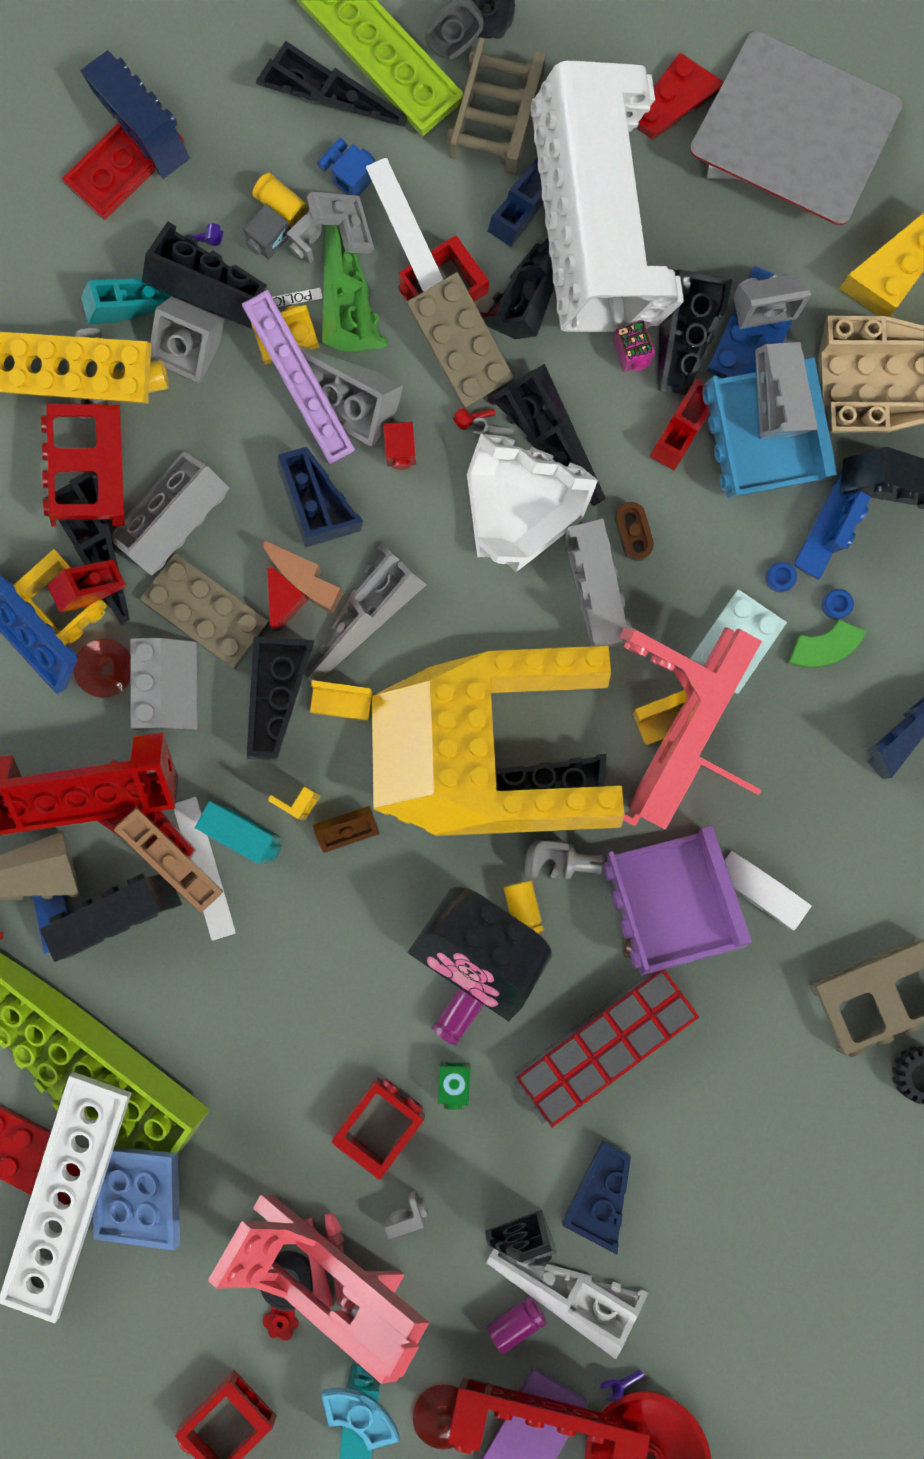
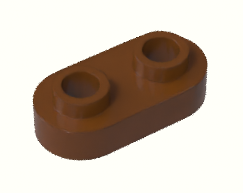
[615,502,654,561]

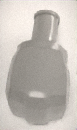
[525,839,603,879]

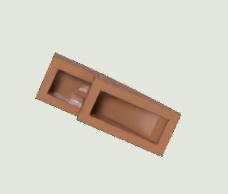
[263,541,343,614]

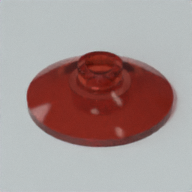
[74,639,131,698]
[413,1384,459,1450]

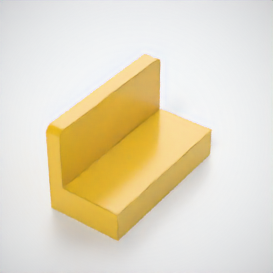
[310,680,373,722]
[632,690,688,745]
[268,787,321,820]

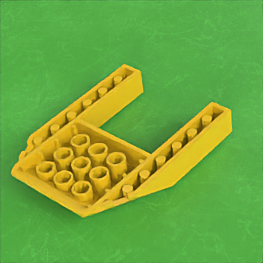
[372,646,625,836]

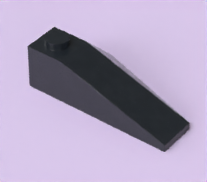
[485,1210,557,1265]

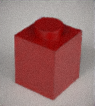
[383,422,416,470]

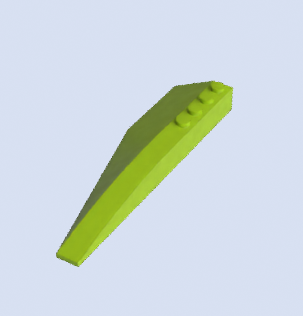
[0,953,210,1155]

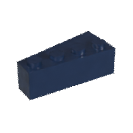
[80,50,190,179]

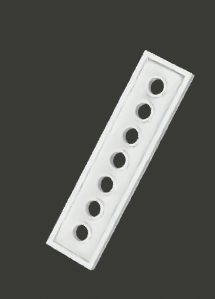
[0,1072,132,1323]

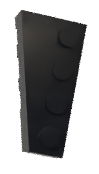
[142,221,267,329]
[246,636,314,761]
[40,873,182,962]

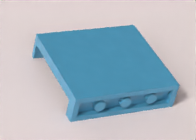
[703,358,837,499]

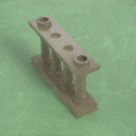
[446,37,546,175]

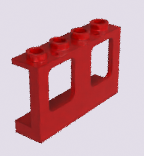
[41,404,125,527]

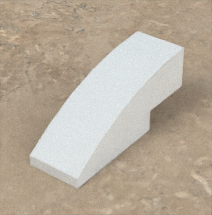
[724,851,812,930]

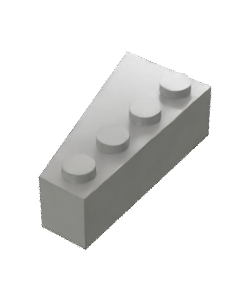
[564,518,632,648]

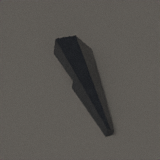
[256,40,407,127]
[488,364,606,506]

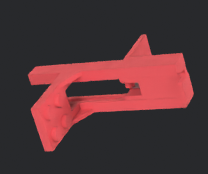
[619,627,762,830]
[208,1195,430,1384]

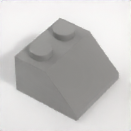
[733,273,811,329]
[150,296,224,383]

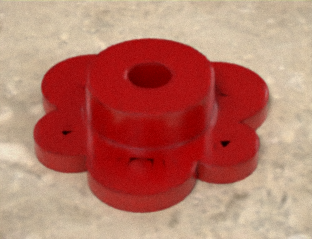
[263,1307,299,1341]

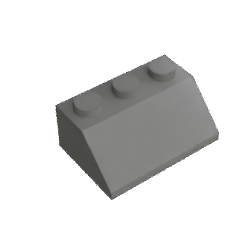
[131,638,198,731]

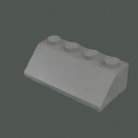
[110,451,230,576]

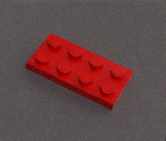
[0,1104,84,1205]

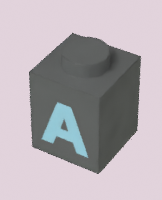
[243,204,290,260]

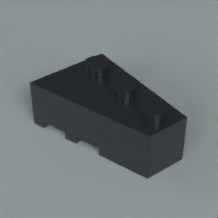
[840,447,924,509]

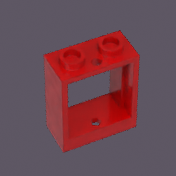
[398,235,489,302]
[331,1077,425,1180]
[175,1370,277,1459]

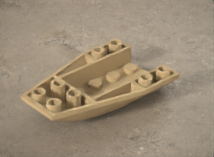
[818,316,924,433]

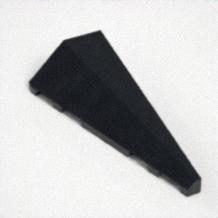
[480,238,555,340]
[45,472,130,625]

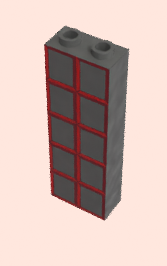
[514,969,699,1128]

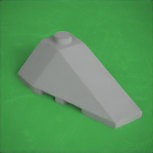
[298,345,403,447]

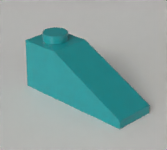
[81,278,179,324]

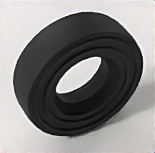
[261,1251,313,1311]

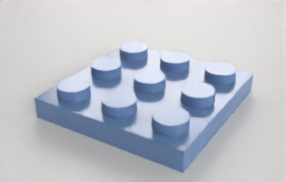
[93,1146,180,1251]

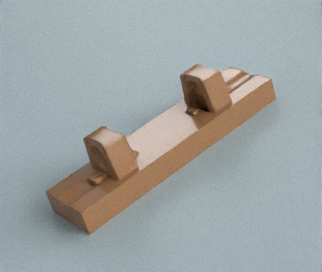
[114,806,223,913]

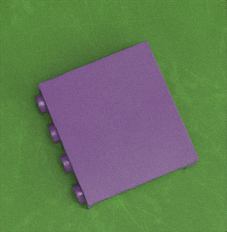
[603,826,752,976]

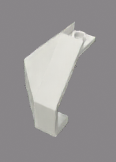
[467,434,598,572]

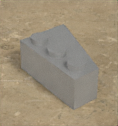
[755,342,818,439]

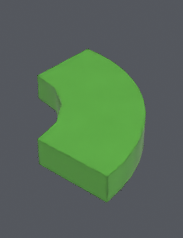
[788,620,867,668]

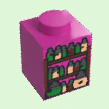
[613,320,655,372]

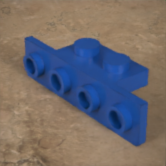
[794,470,871,580]

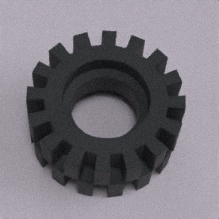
[892,1046,924,1105]

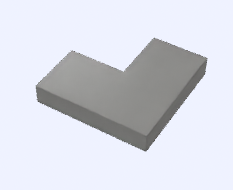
[307,191,374,254]

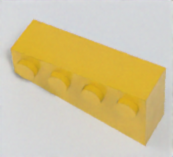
[839,213,924,317]

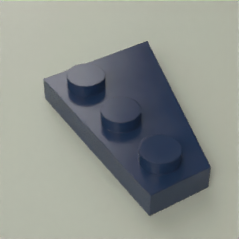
[561,1140,631,1255]

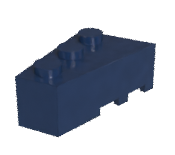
[277,447,363,548]

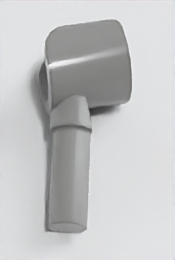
[473,418,514,439]

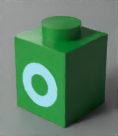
[438,1062,471,1110]

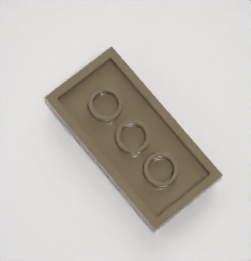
[405,272,514,408]
[139,553,270,669]

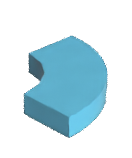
[321,1388,400,1451]

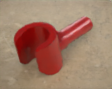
[453,408,495,430]

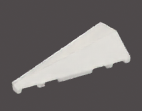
[487,1249,649,1359]

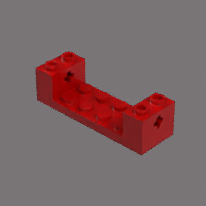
[0,732,178,835]
[448,1377,650,1459]

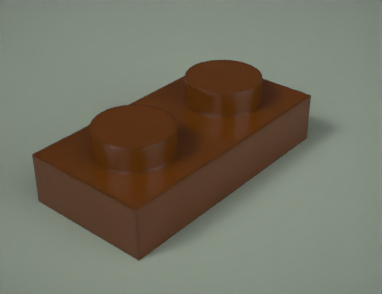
[313,806,380,853]

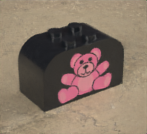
[407,887,552,1022]

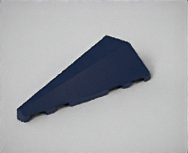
[867,697,924,779]

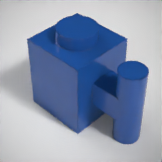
[317,137,375,196]

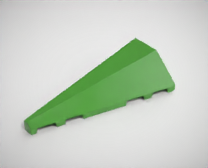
[322,225,388,352]

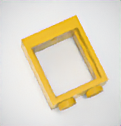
[13,549,109,645]

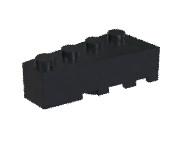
[495,753,607,791]

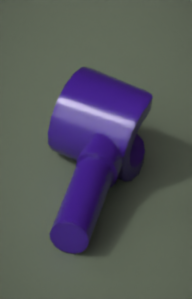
[184,223,224,246]
[600,1370,644,1401]

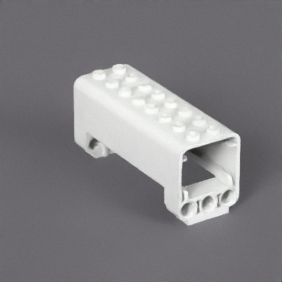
[530,61,684,332]

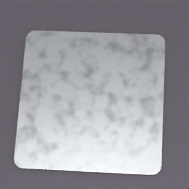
[690,31,902,225]

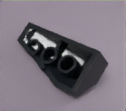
[658,270,732,395]

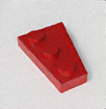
[636,52,724,140]

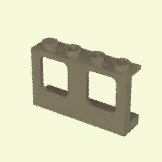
[809,938,924,1057]

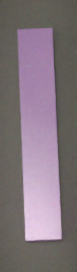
[242,290,355,465]

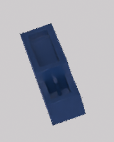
[487,157,544,247]

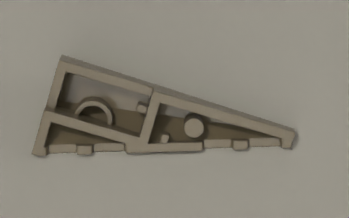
[0,831,80,900]

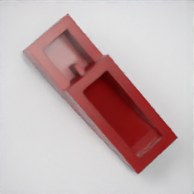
[650,378,710,471]

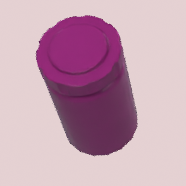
[432,988,484,1046]
[486,1296,547,1354]

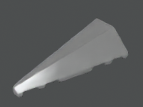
[305,542,427,681]

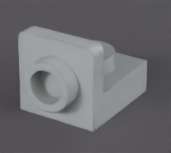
[287,211,322,264]
[385,1191,428,1240]

